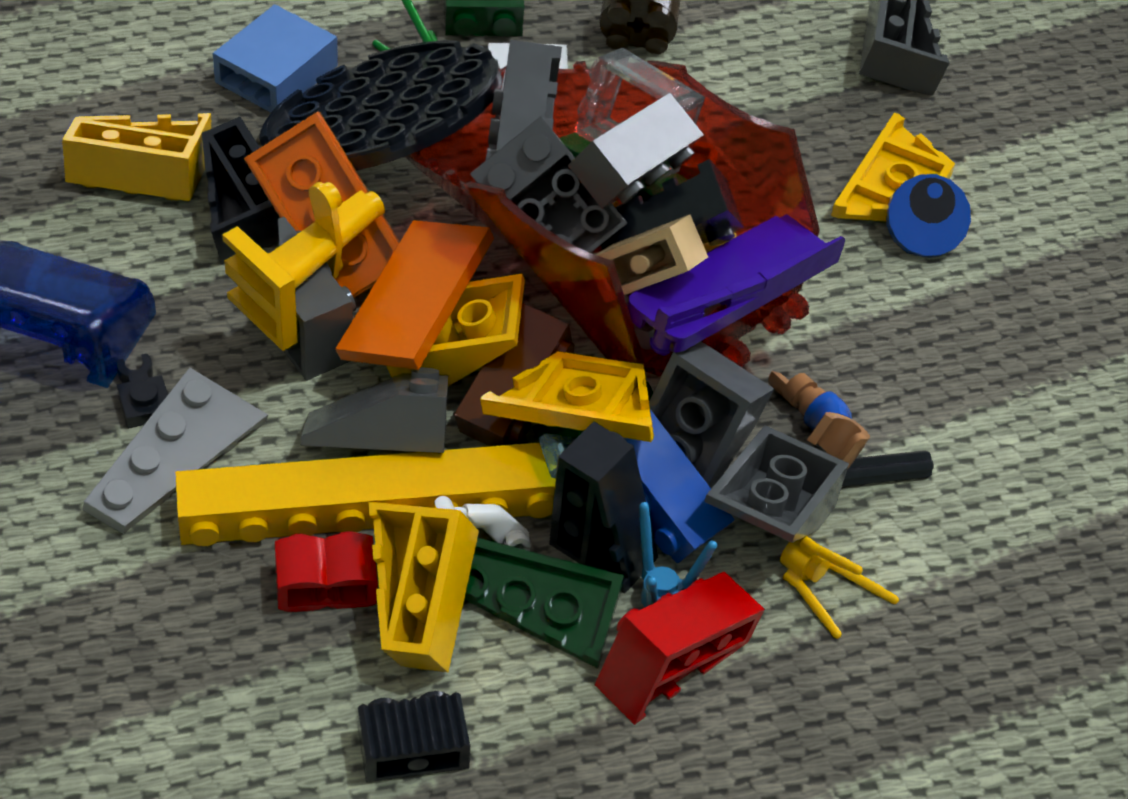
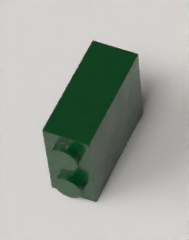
[444,0,524,37]

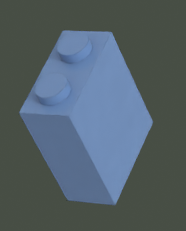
[213,4,338,112]

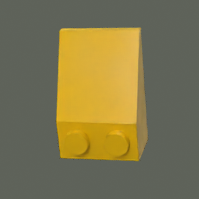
[386,274,525,386]

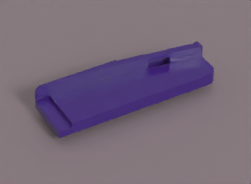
[625,214,845,355]

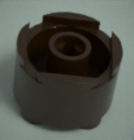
[600,0,680,54]

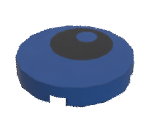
[886,174,971,257]

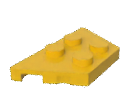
[831,112,955,221]
[480,352,654,442]

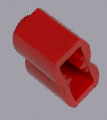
[275,531,378,612]

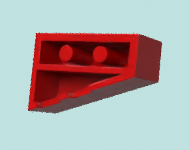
[594,571,765,725]

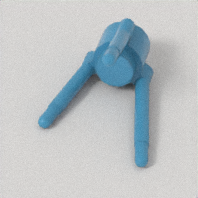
[639,502,717,608]

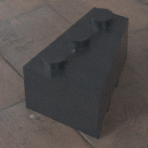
[202,117,280,265]
[601,159,744,250]

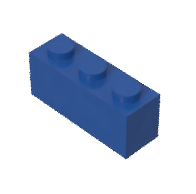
[624,409,735,564]

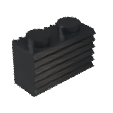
[358,691,471,782]

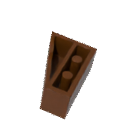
[454,303,575,446]

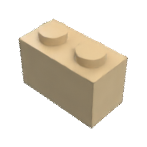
[590,214,708,301]

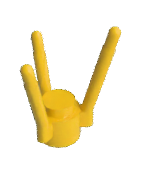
[780,536,899,639]

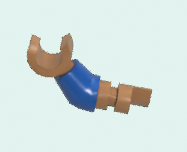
[768,371,870,470]

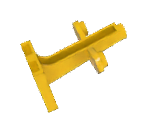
[222,182,385,351]

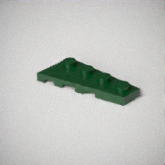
[464,538,624,669]

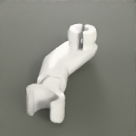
[434,496,531,551]

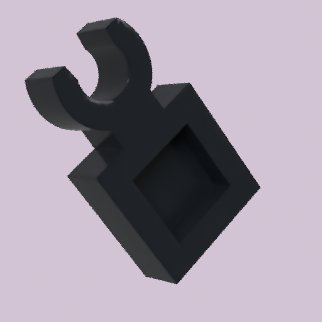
[117,353,168,429]

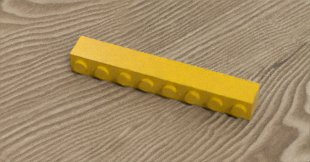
[175,441,559,546]

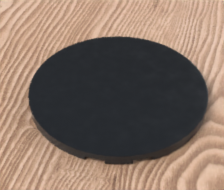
[259,40,503,171]

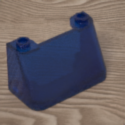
[0,240,156,388]

